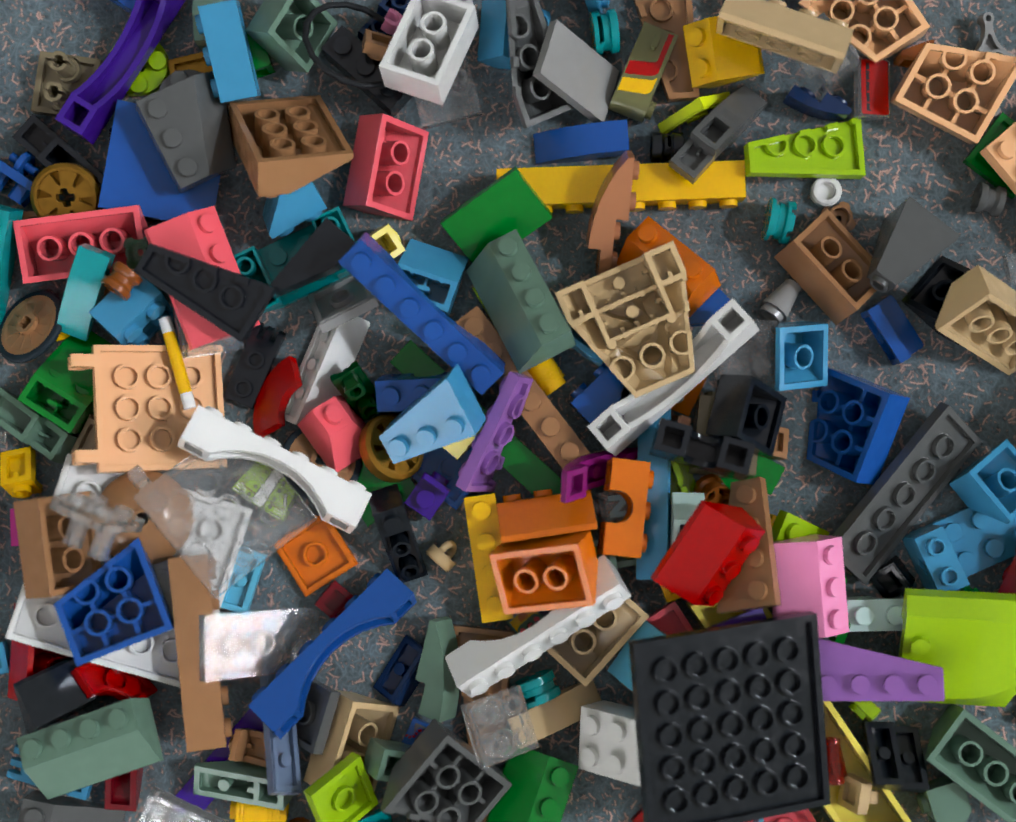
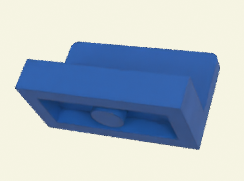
[860,295,924,365]

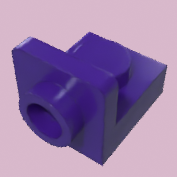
[404,471,451,521]

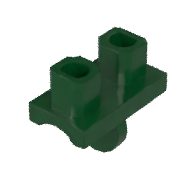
[330,361,379,420]

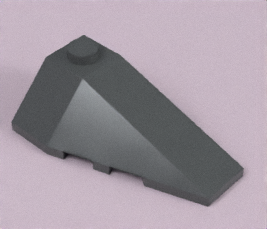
[506,0,574,129]

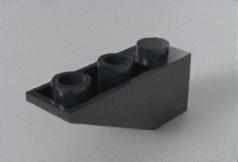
[369,483,428,583]

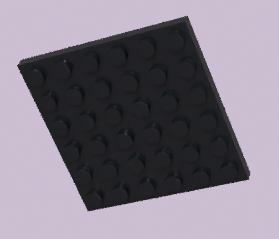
[628,611,831,822]

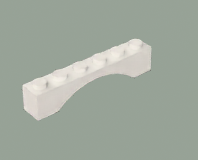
[587,298,760,456]
[177,405,372,534]
[445,555,632,698]

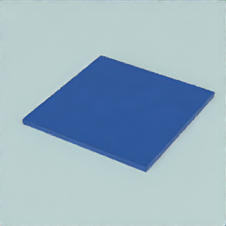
[98,99,221,221]

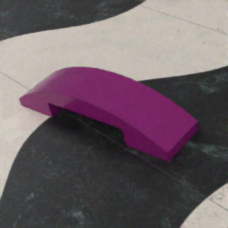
[560,448,638,503]

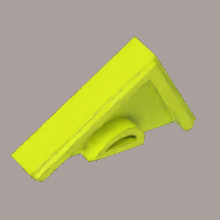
[657,92,730,134]

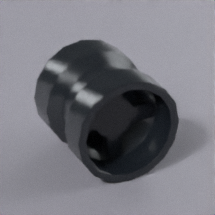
[650,132,684,163]

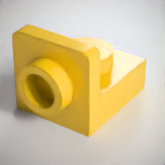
[0,446,42,499]

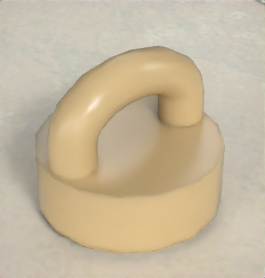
[426,540,457,572]

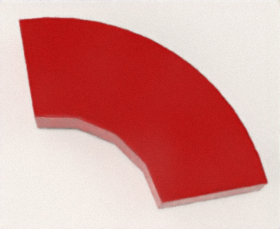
[253,356,302,438]
[70,662,158,701]

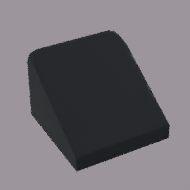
[870,555,915,598]

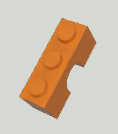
[597,458,654,559]

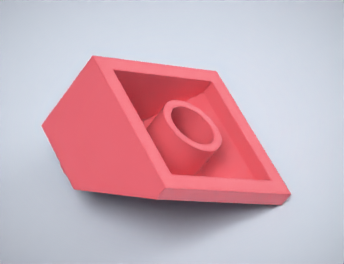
[297,395,366,473]

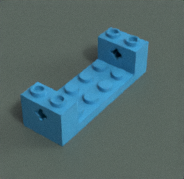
[902,507,1016,591]

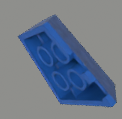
[807,367,910,485]
[54,537,174,666]

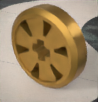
[30,162,102,218]
[359,413,424,483]

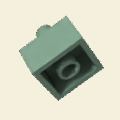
[245,0,338,73]

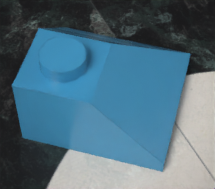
[775,321,828,391]
[949,439,1016,524]

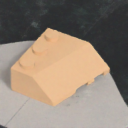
[798,0,930,63]
[889,43,1016,144]

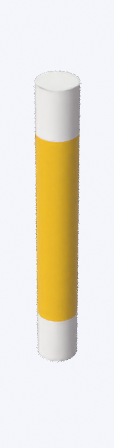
[158,316,196,410]

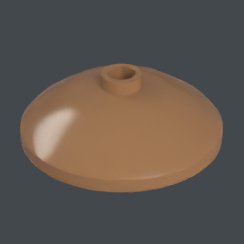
[94,471,193,565]

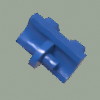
[0,152,40,207]

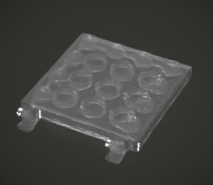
[127,408,318,600]

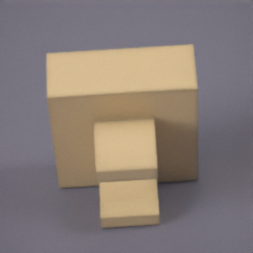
[837,773,880,815]

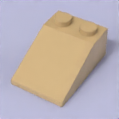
[547,598,650,687]

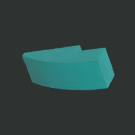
[57,243,116,341]

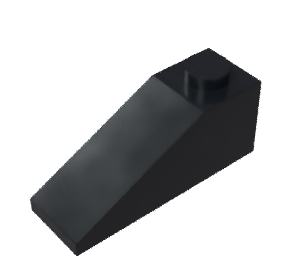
[270,217,355,298]

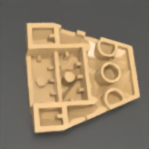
[555,241,695,398]

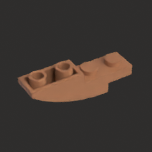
[586,150,639,275]

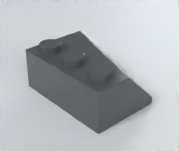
[135,71,237,194]
[381,718,512,822]

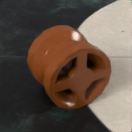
[100,261,143,301]
[694,474,730,505]

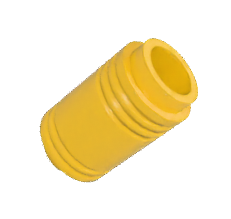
[527,357,566,396]
[229,801,289,822]

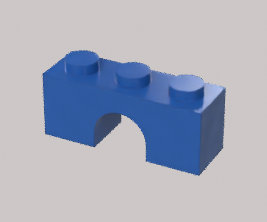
[375,372,477,412]

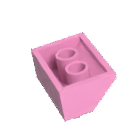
[772,534,849,638]

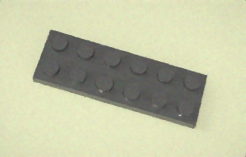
[832,402,981,585]

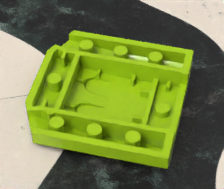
[898,588,1016,707]

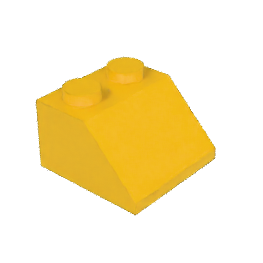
[683,16,765,88]

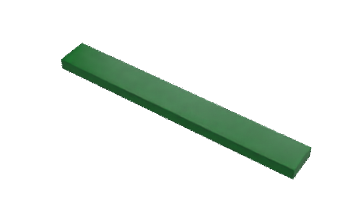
[390,340,562,495]

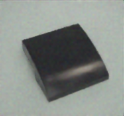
[862,721,930,793]

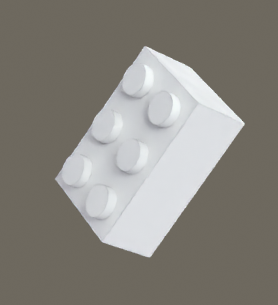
[379,0,479,106]
[578,700,641,787]

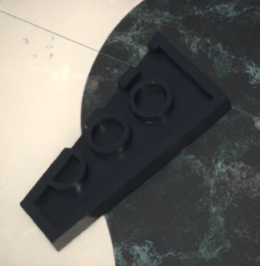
[134,244,278,342]

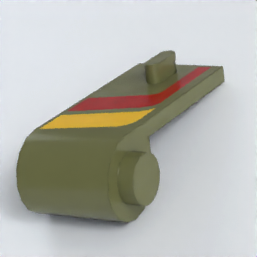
[608,22,678,124]

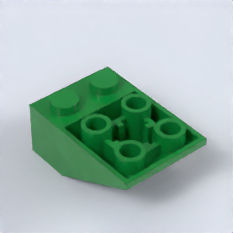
[17,331,113,434]

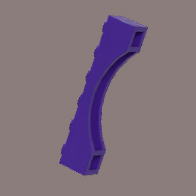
[55,0,186,145]

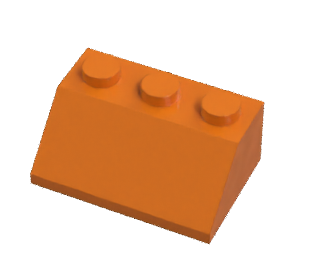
[617,216,721,317]
[497,489,598,543]
[489,530,598,615]

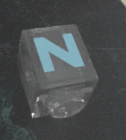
[592,491,627,522]

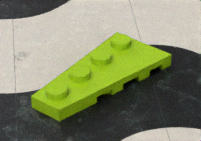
[744,116,866,179]

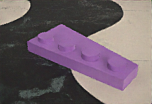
[455,371,533,492]
[819,638,945,701]

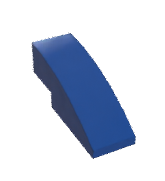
[533,119,630,165]

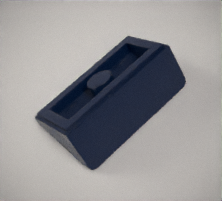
[373,635,423,707]

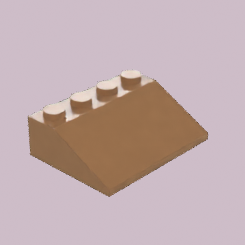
[229,95,354,198]

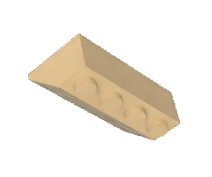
[716,0,854,74]
[935,265,1016,375]

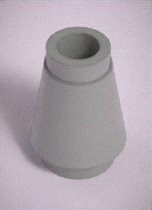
[759,279,801,325]

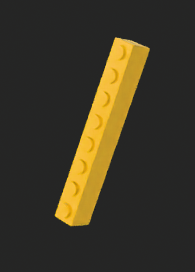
[496,160,746,214]

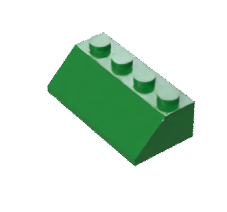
[486,743,579,822]

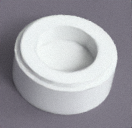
[810,178,842,208]

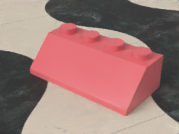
[13,205,149,284]
[144,206,261,350]

